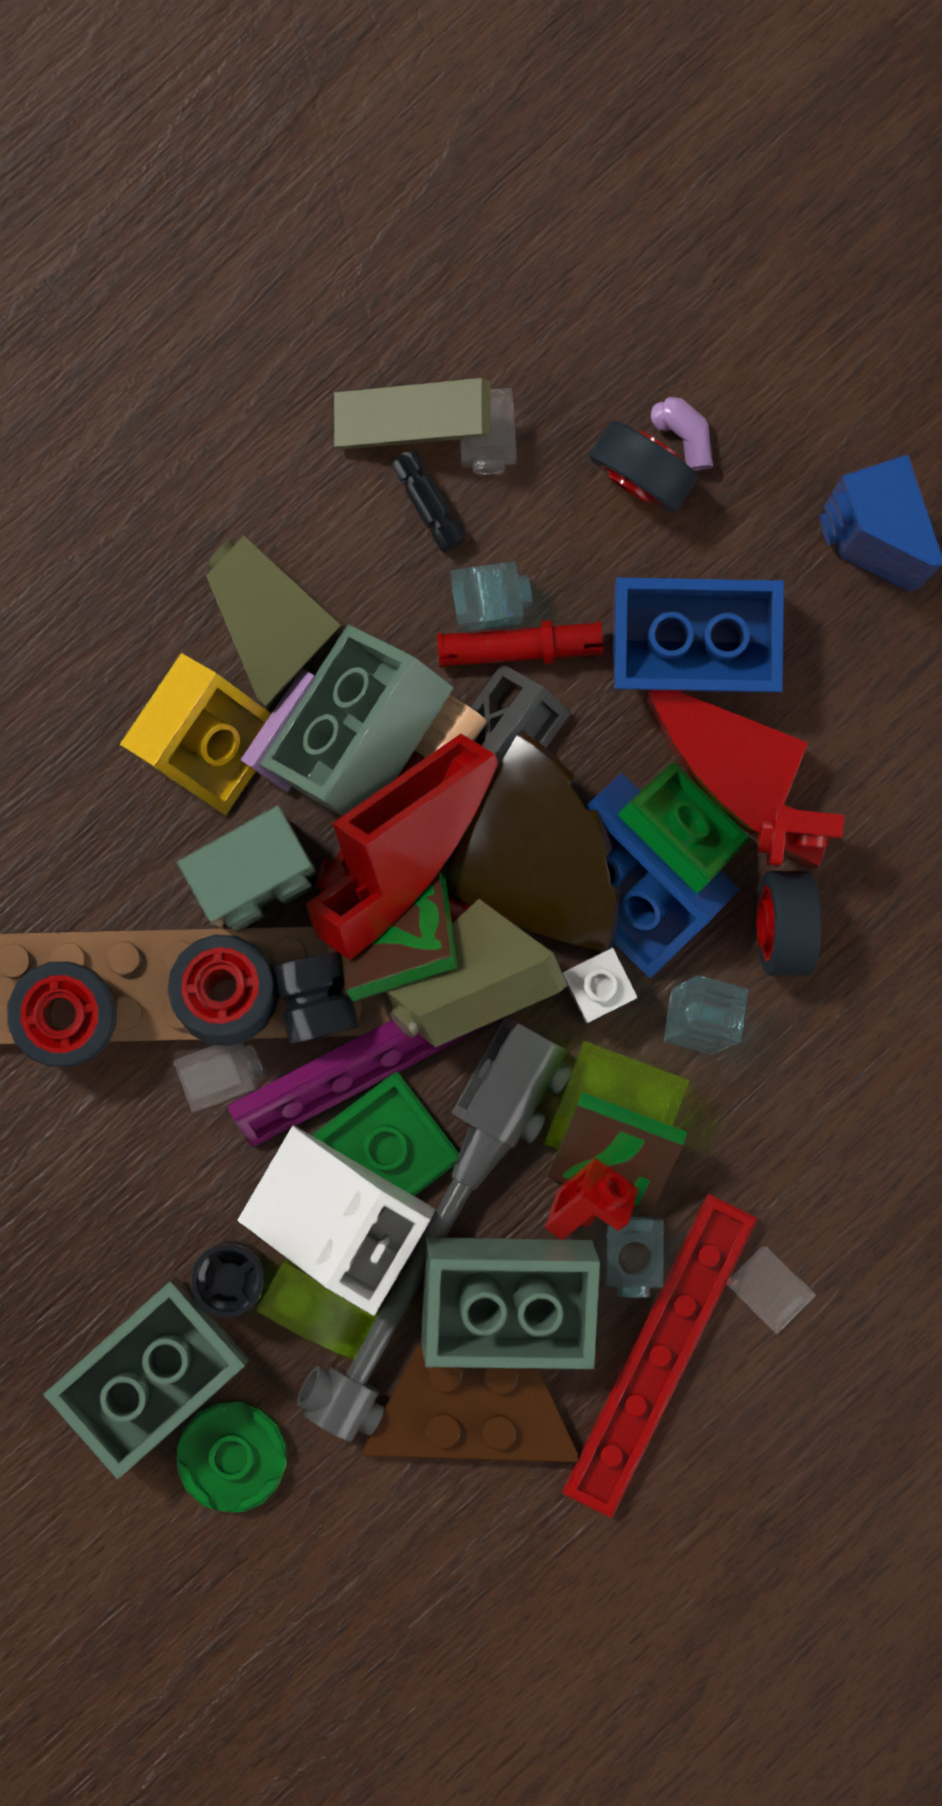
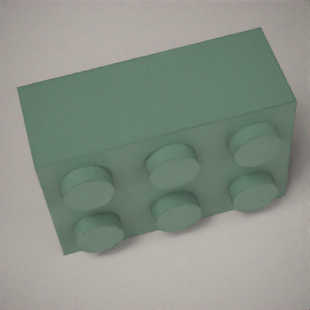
[260,624,454,816]
[177,806,318,932]
[421,1237,600,1369]
[43,1277,250,1480]

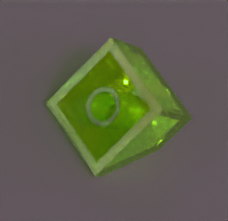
[544,1041,689,1149]

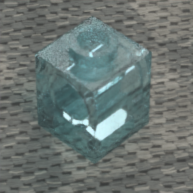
[450,561,533,632]
[664,975,749,1055]
[605,1217,664,1298]

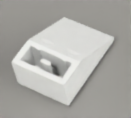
[237,1125,436,1316]

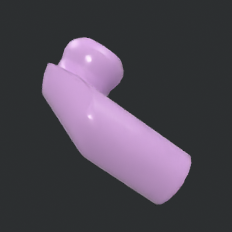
[651,397,713,471]

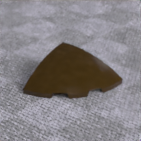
[446,732,620,952]

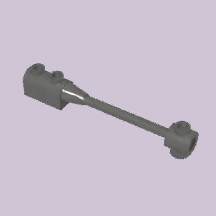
[297,1017,572,1442]

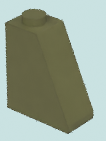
[206,535,343,712]
[385,899,567,1047]

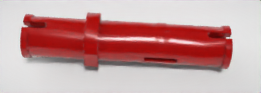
[437,620,604,668]

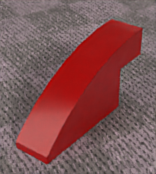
[646,690,830,869]
[306,734,498,960]

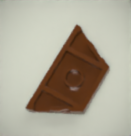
[364,1344,578,1462]

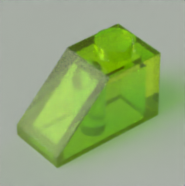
[256,1258,381,1359]

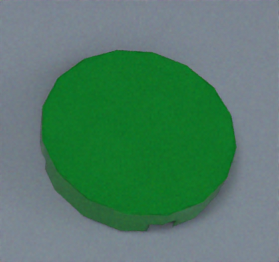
[176,1400,287,1513]

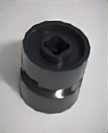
[271,951,360,1044]
[191,1240,268,1318]

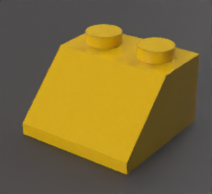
[120,653,271,816]

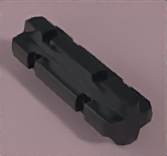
[391,449,466,552]

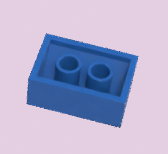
[819,455,942,592]
[613,577,784,693]
[585,773,740,979]

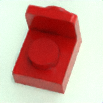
[758,808,845,867]
[545,1158,638,1240]

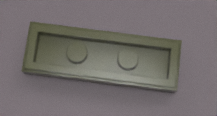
[334,378,490,450]

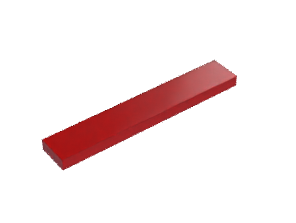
[562,1193,758,1518]

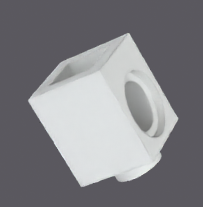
[562,948,638,1023]

